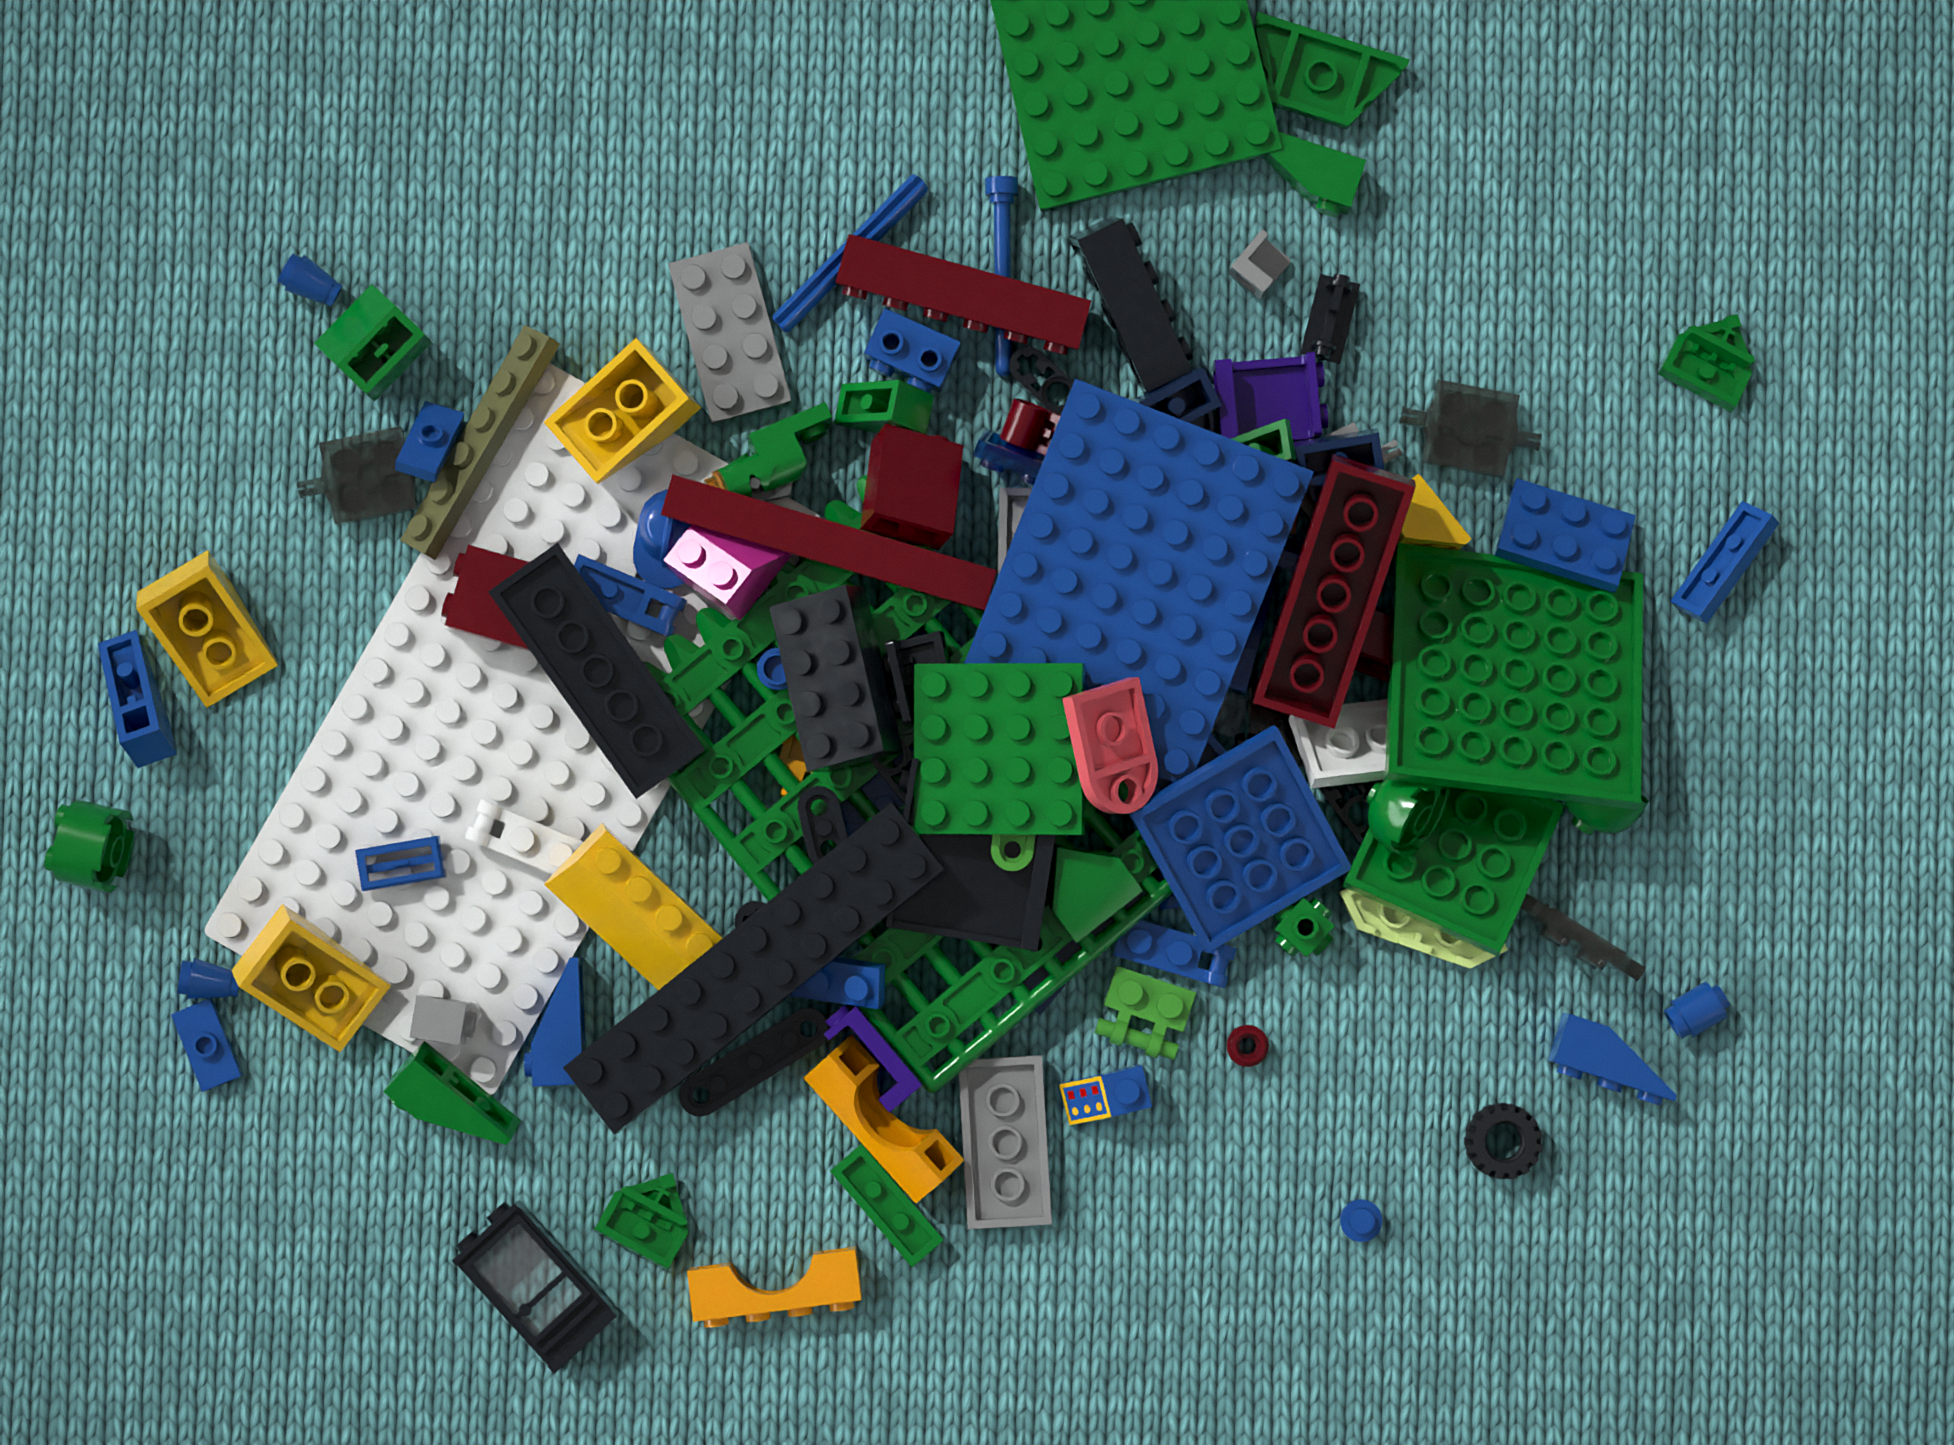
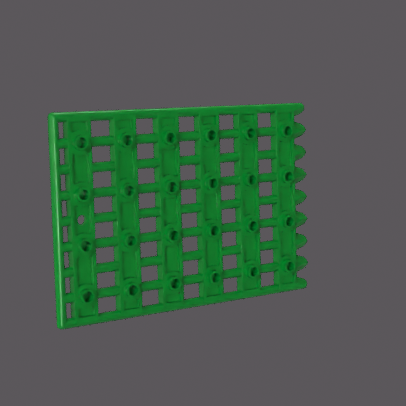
[642,475,1173,1093]

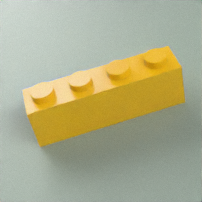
[544,823,724,990]

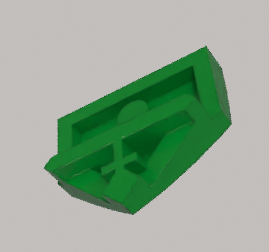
[1658,314,1756,412]
[1046,845,1143,943]
[594,1173,689,1271]

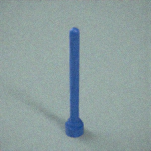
[985,176,1018,377]

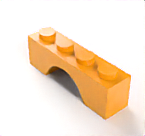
[804,1034,964,1203]
[687,1246,863,1328]

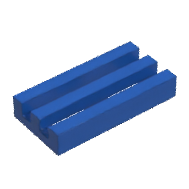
[355,836,447,892]

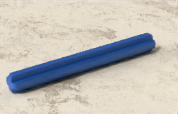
[772,174,928,333]

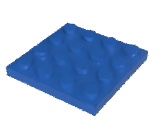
[1129,725,1351,953]

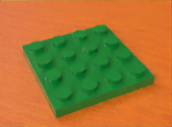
[914,663,1085,835]
[1342,787,1565,957]

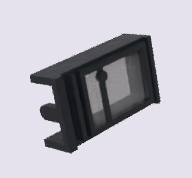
[452,1200,621,1374]

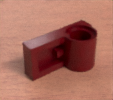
[999,398,1061,455]

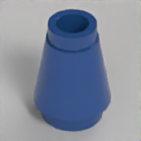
[277,253,343,307]
[177,958,239,999]

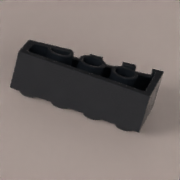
[1067,216,1193,393]

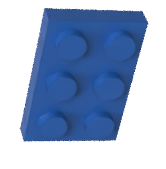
[1494,478,1636,593]

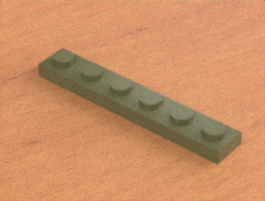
[400,325,560,560]

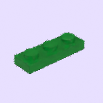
[830,1143,944,1267]

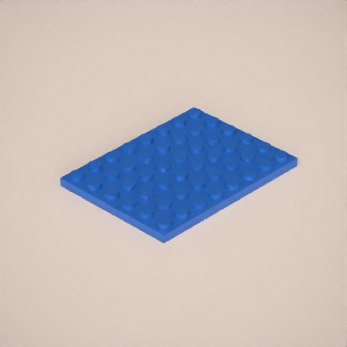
[964,379,1314,783]

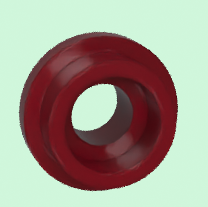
[1226,1025,1269,1067]

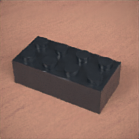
[770,585,903,772]

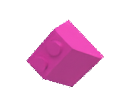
[663,525,791,621]

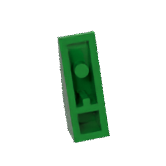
[1263,132,1366,217]
[383,1041,521,1145]

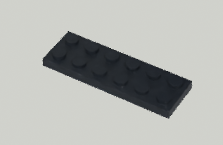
[488,543,705,799]

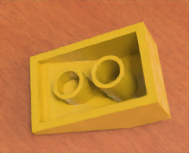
[544,338,702,484]
[136,550,278,708]
[231,904,391,1052]

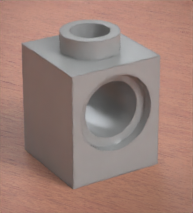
[409,995,477,1045]

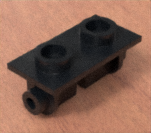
[1300,274,1360,364]

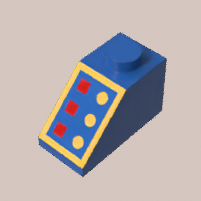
[1059,1064,1152,1125]

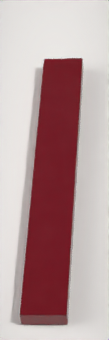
[660,474,997,611]

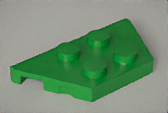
[1254,12,1410,129]

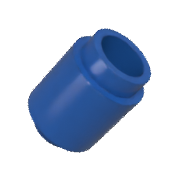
[1664,981,1730,1039]

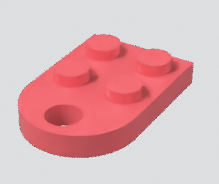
[1062,677,1158,814]

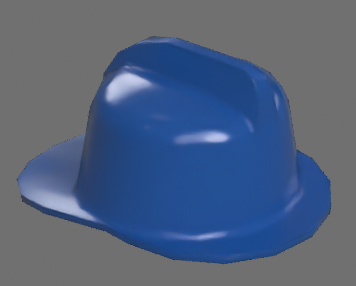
[633,489,693,588]

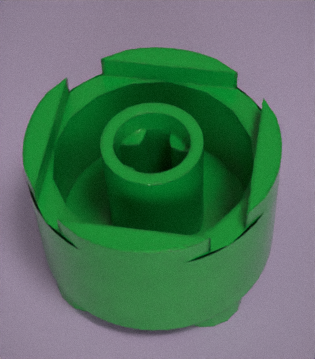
[44,800,135,893]

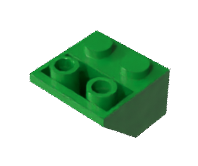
[314,284,432,401]

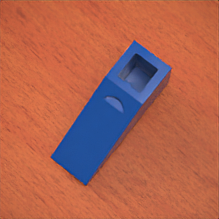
[1548,1013,1677,1106]

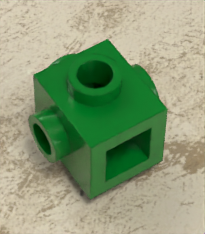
[1272,897,1335,957]

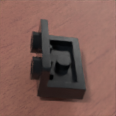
[883,631,951,726]

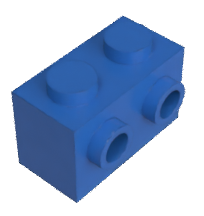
[864,308,961,394]

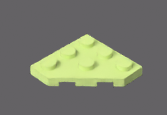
[1338,888,1508,969]

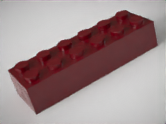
[1253,454,1416,729]

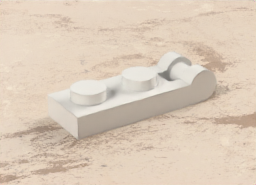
[464,799,583,875]

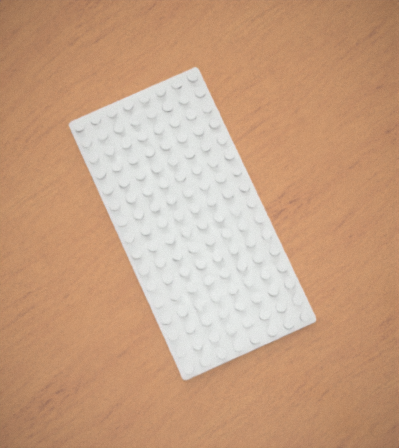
[205,363,820,1095]

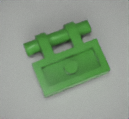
[1094,966,1196,1060]

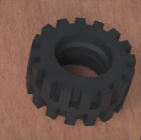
[1464,1103,1543,1179]

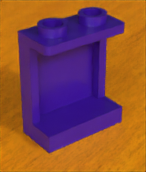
[1212,352,1328,442]
[824,1005,923,1113]

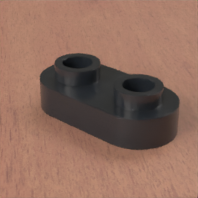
[797,786,848,864]

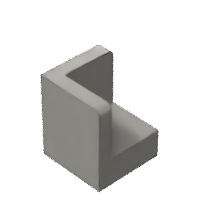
[1228,229,1291,299]

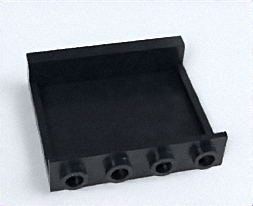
[885,758,1056,951]

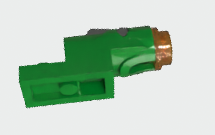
[703,402,832,502]

